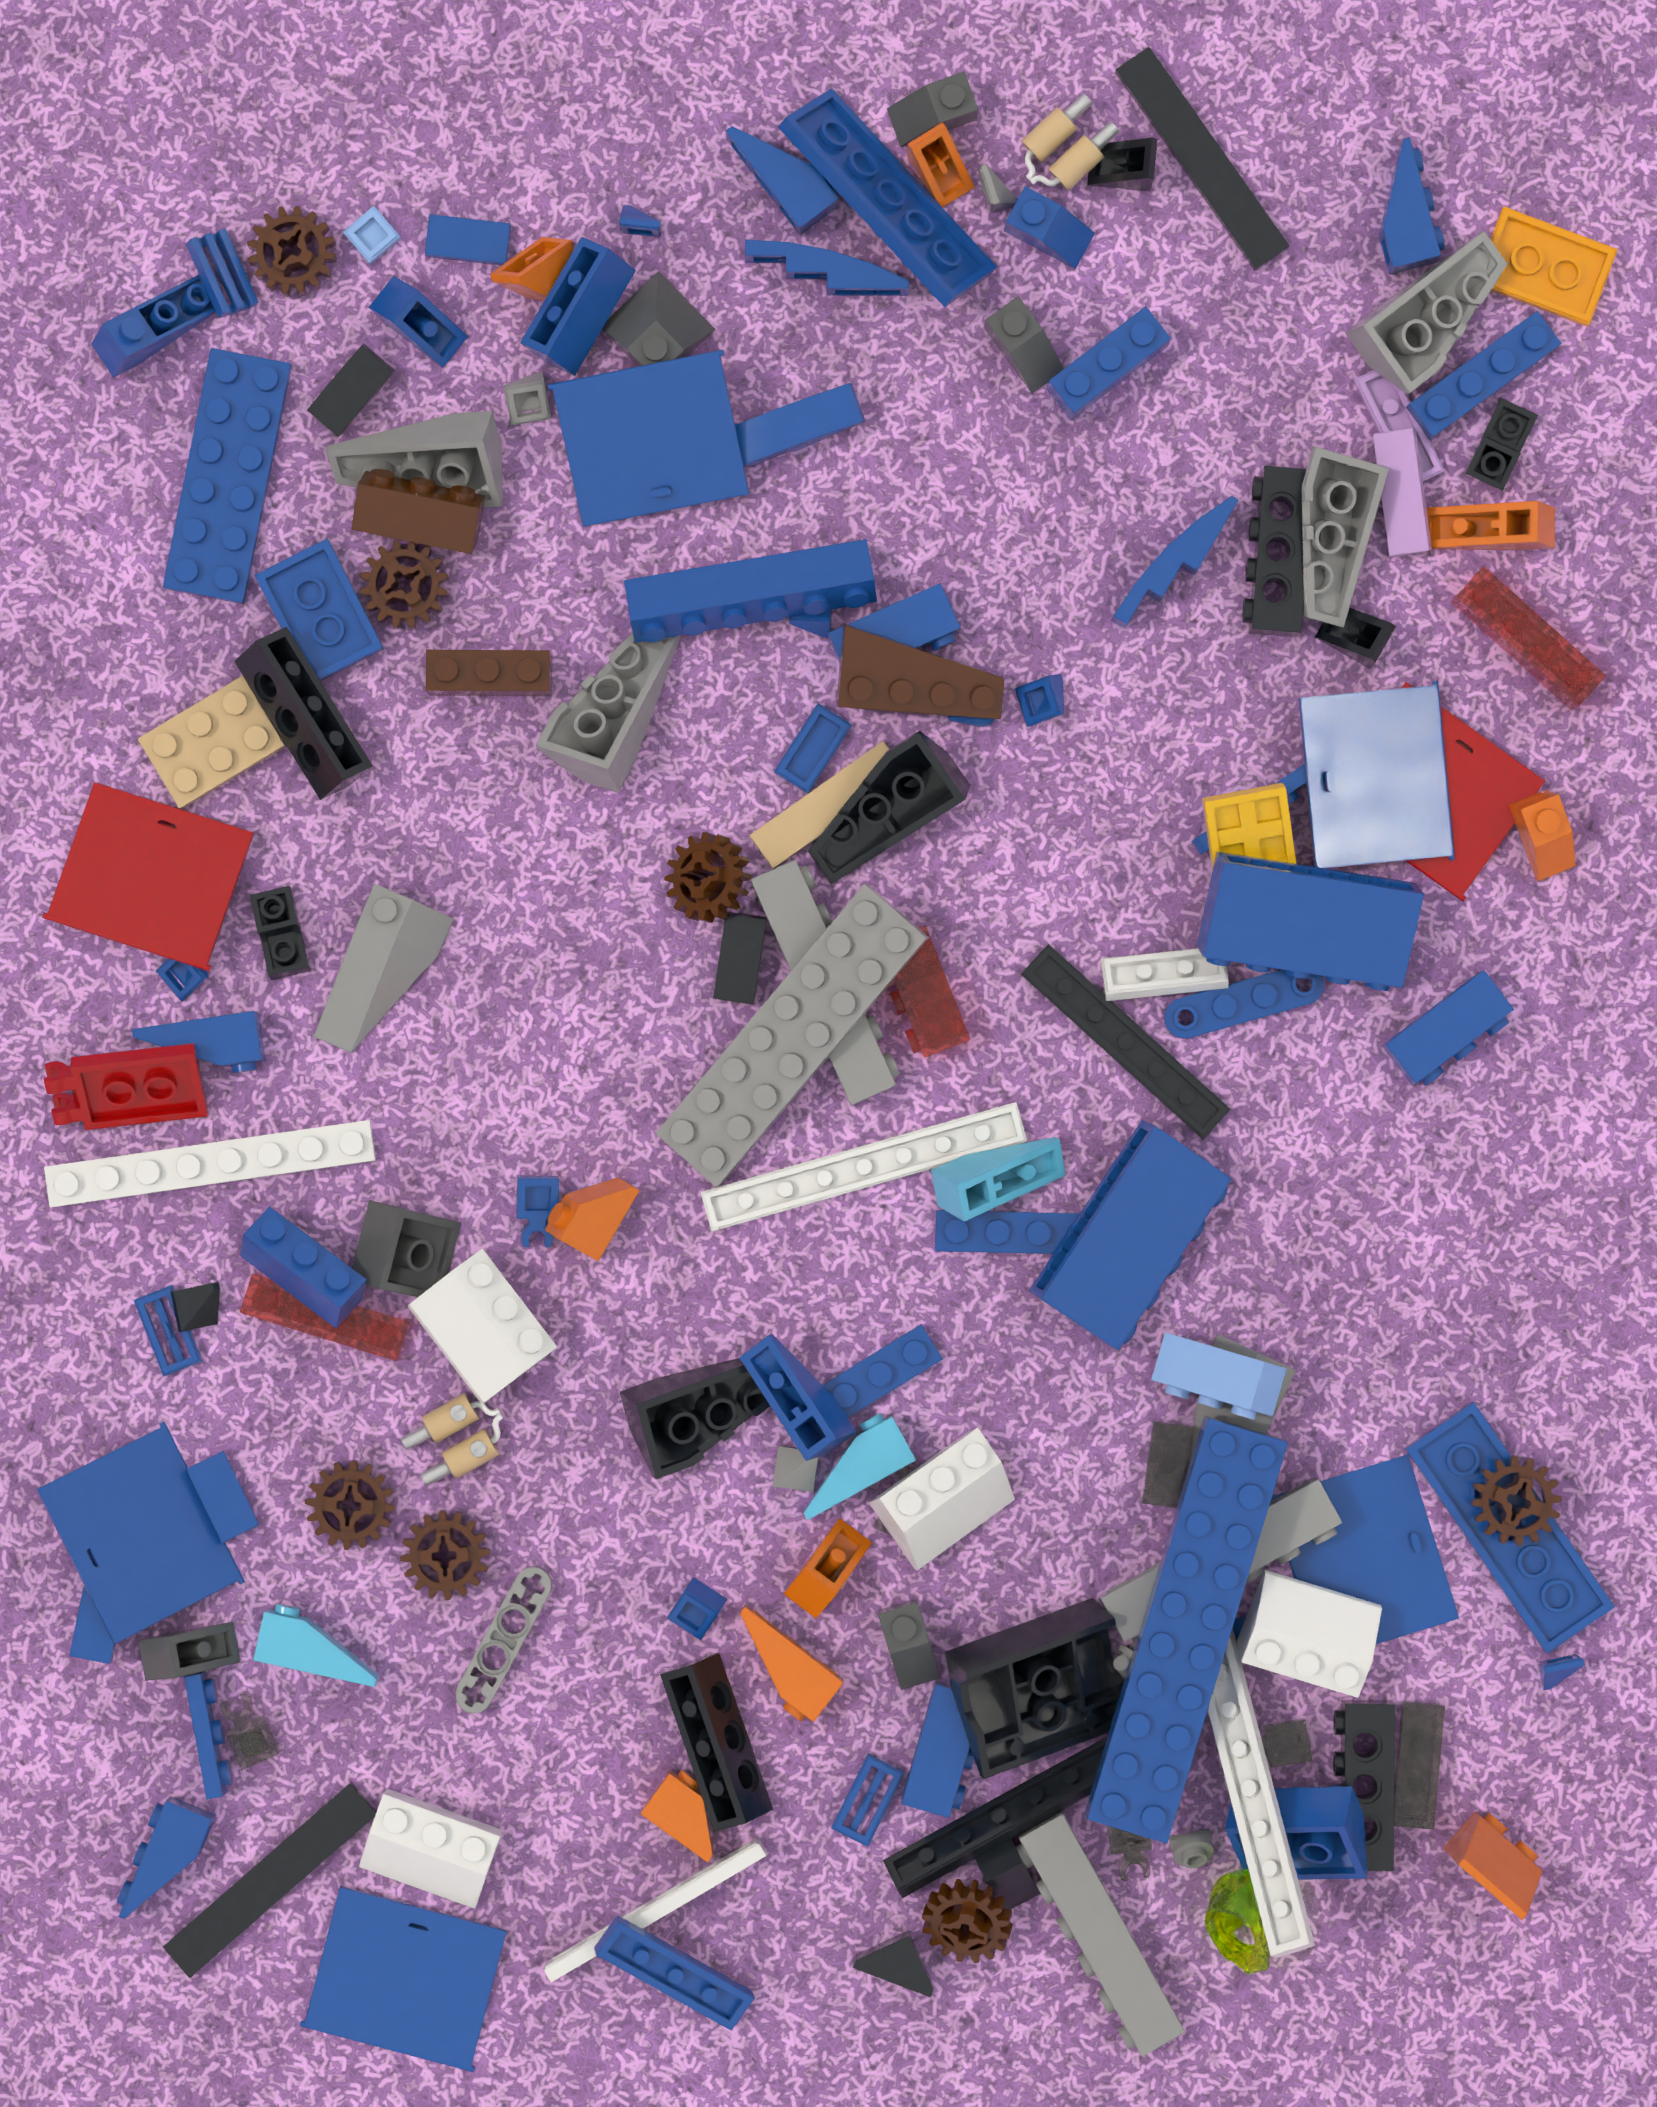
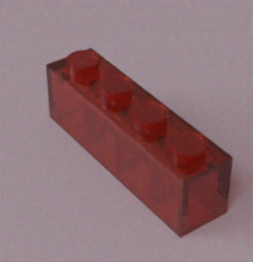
[1451,566,1606,711]

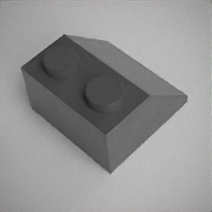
[352,1200,461,1297]

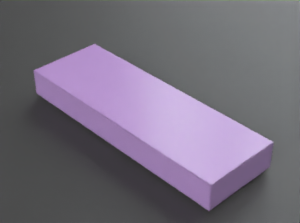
[1353,370,1445,482]
[1373,428,1432,556]

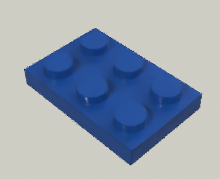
[254,538,384,681]

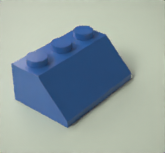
[1225,1786,1368,1881]

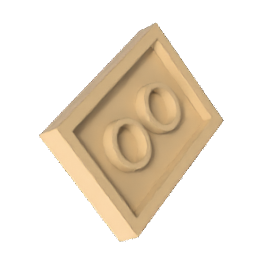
[138,676,286,809]

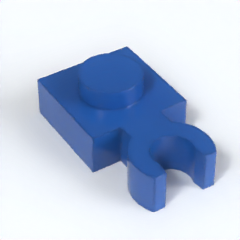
[516,1175,559,1247]

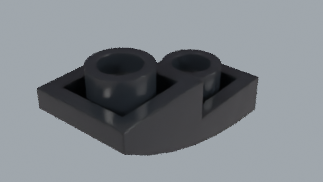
[307,344,395,437]
[1465,397,1538,491]
[250,886,311,980]
[713,912,767,1005]

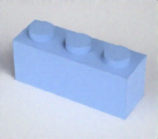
[1151,1332,1287,1420]

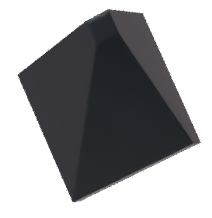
[170,1282,220,1332]

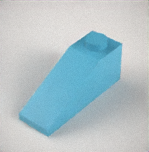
[931,1137,1066,1221]
[804,1413,916,1520]
[253,1604,380,1687]

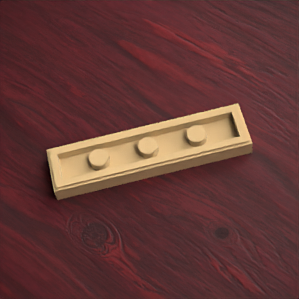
[749,741,889,869]

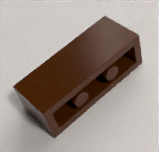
[351,469,485,554]
[426,649,552,696]

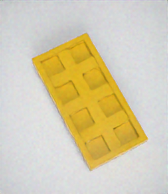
[1202,783,1296,871]

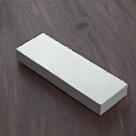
[1101,948,1229,1001]

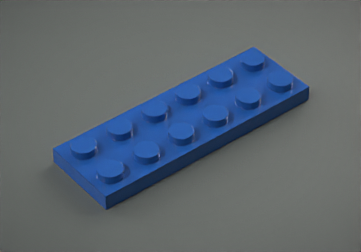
[778,88,997,307]
[163,348,292,604]
[1404,1402,1615,1654]

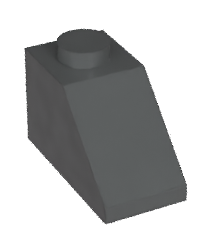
[887,71,978,147]
[984,296,1064,394]
[878,1599,940,1690]
[138,1622,240,1681]

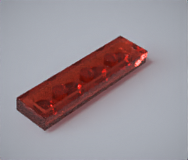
[240,1273,410,1361]

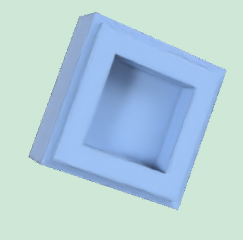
[343,206,401,265]

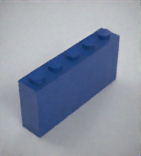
[1196,852,1424,991]
[1029,1120,1232,1350]

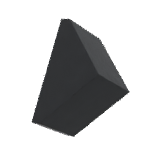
[1087,137,1158,191]
[1315,607,1396,669]
[975,1838,1041,1909]
[853,1930,934,1997]

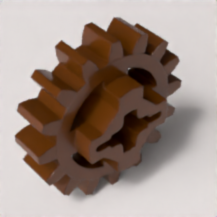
[247,206,337,297]
[360,540,449,630]
[664,832,752,923]
[1470,1455,1562,1546]
[305,1460,396,1550]
[400,1509,491,1600]
[922,1879,1013,1963]

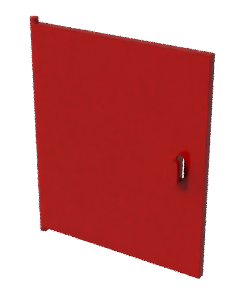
[1401,682,1545,902]
[42,782,254,971]

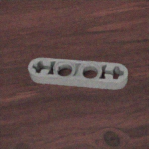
[455,1566,552,1713]

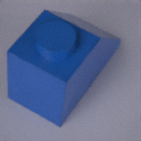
[1004,186,1095,269]
[368,276,468,368]

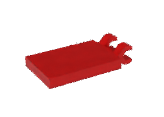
[44,1043,208,1130]

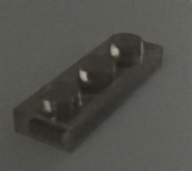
[1394,1700,1445,1830]

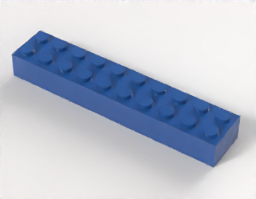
[1085,1415,1288,1844]

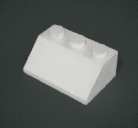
[408,1248,557,1404]
[869,1428,1015,1571]
[1237,1570,1382,1698]
[359,1788,503,1909]

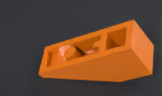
[1427,501,1555,550]
[740,1604,844,1722]

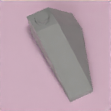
[1345,231,1507,394]
[1302,446,1389,627]
[314,884,454,1053]

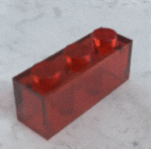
[890,925,970,1059]

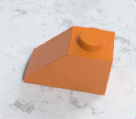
[1509,790,1576,881]
[545,1177,640,1262]
[783,1518,872,1619]
[641,1769,714,1862]

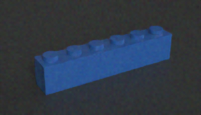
[624,539,877,643]

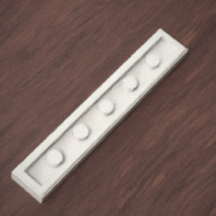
[544,1838,767,1982]

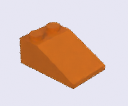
[1443,1812,1542,1920]

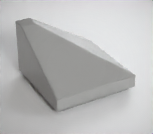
[978,164,1016,213]
[504,371,551,425]
[773,1446,818,1492]

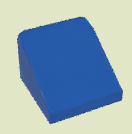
[667,1577,727,1640]

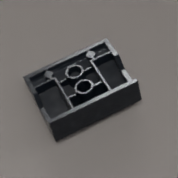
[945,1598,1124,1779]

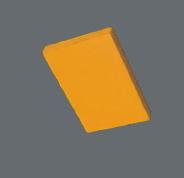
[1490,206,1618,327]

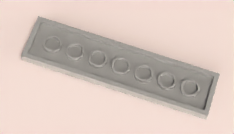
[655,883,929,1187]

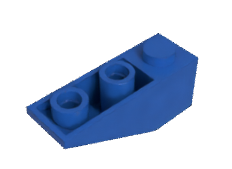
[1379,137,1445,275]
[91,275,216,377]
[117,1796,216,1919]

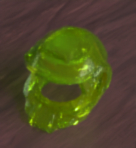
[1204,1868,1270,1975]

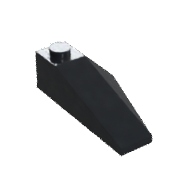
[808,731,970,884]
[620,1358,770,1480]

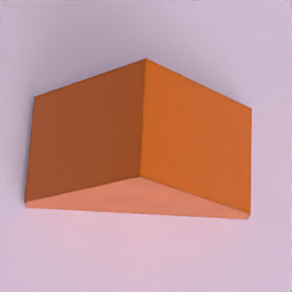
[907,122,975,208]
[490,237,574,301]

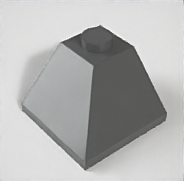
[602,271,715,367]

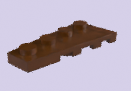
[836,623,1005,719]

